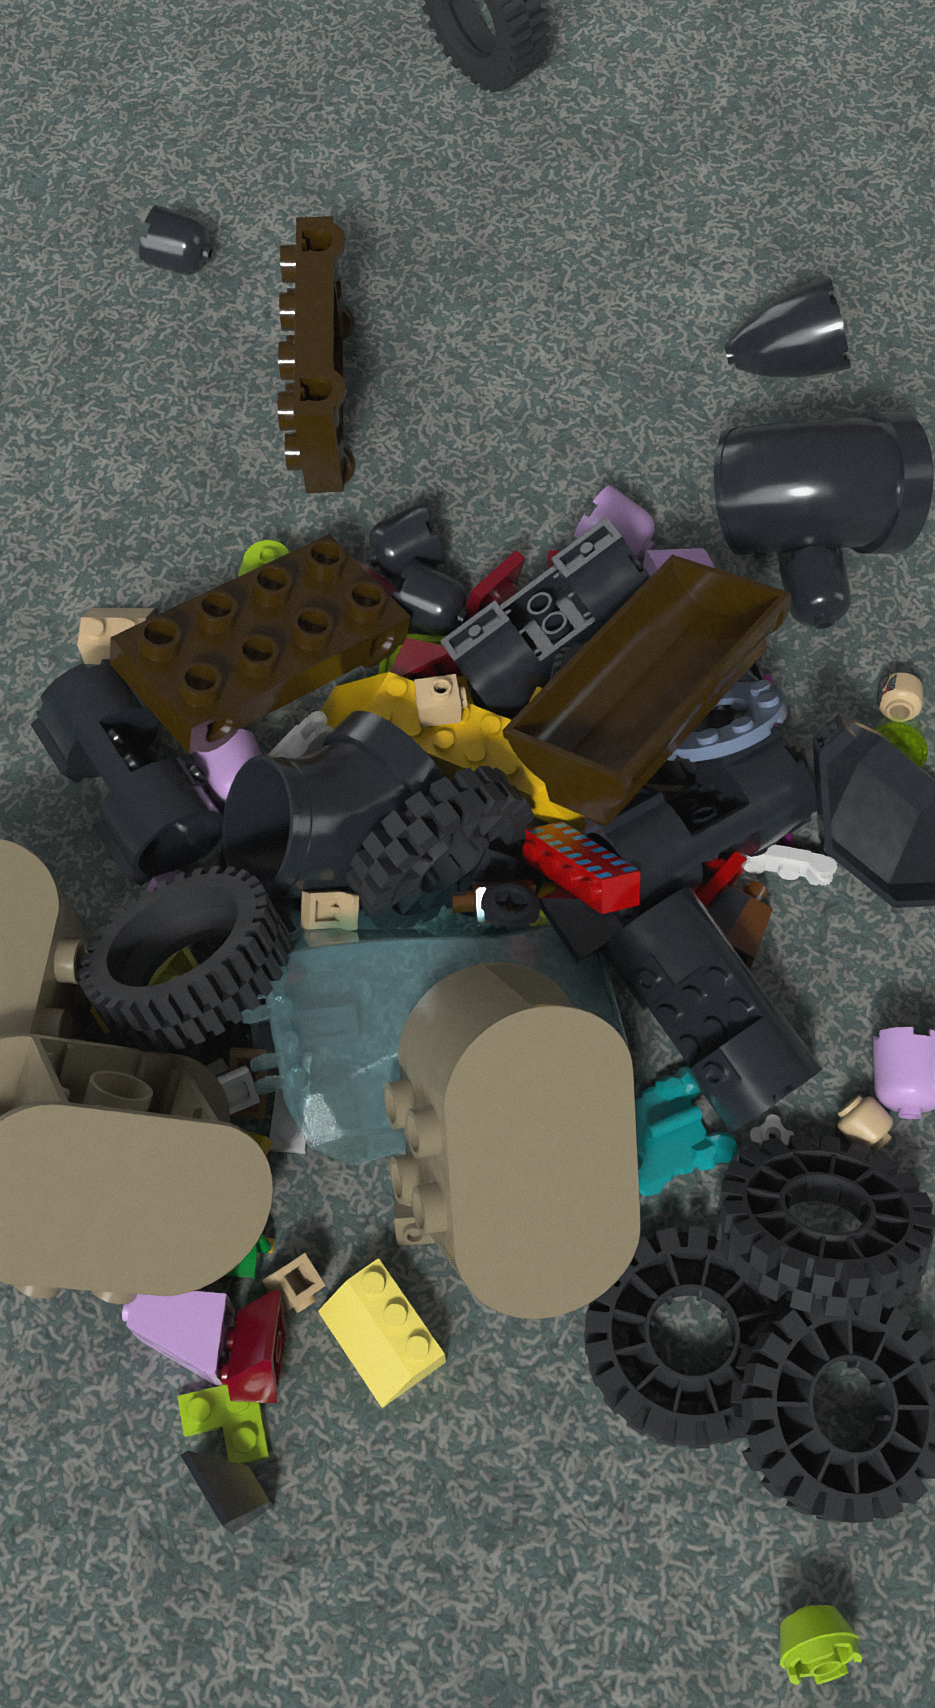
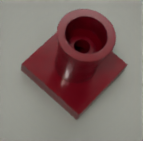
[466,550,526,621]

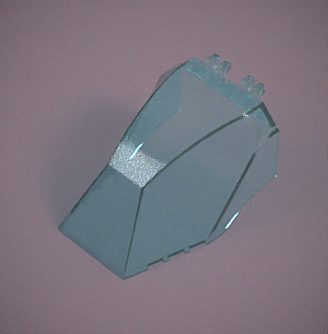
[241,918,629,1165]

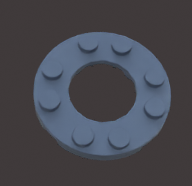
[667,680,787,762]

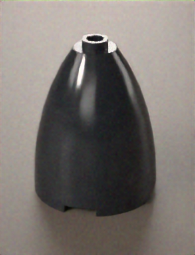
[725,277,851,378]

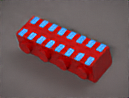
[523,821,641,914]

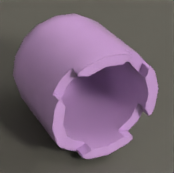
[574,485,655,559]
[193,729,262,814]
[873,1027,935,1119]

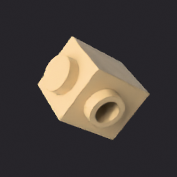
[414,674,467,728]
[262,1253,326,1313]

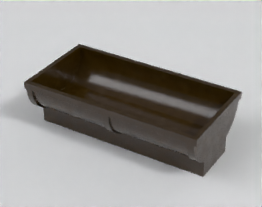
[502,554,791,826]

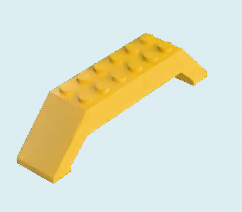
[320,672,587,833]

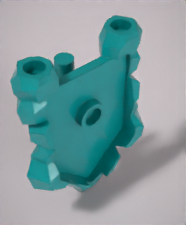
[634,1066,738,1196]

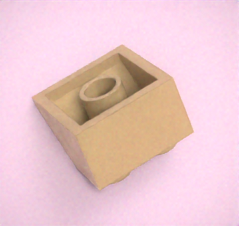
[77,608,155,664]

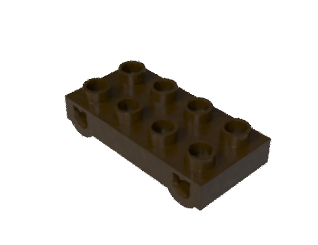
[277,216,356,493]
[110,534,411,755]

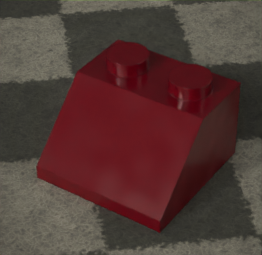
[221,1291,286,1403]

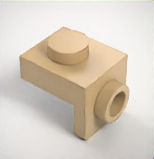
[300,890,360,931]

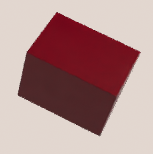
[390,637,469,687]

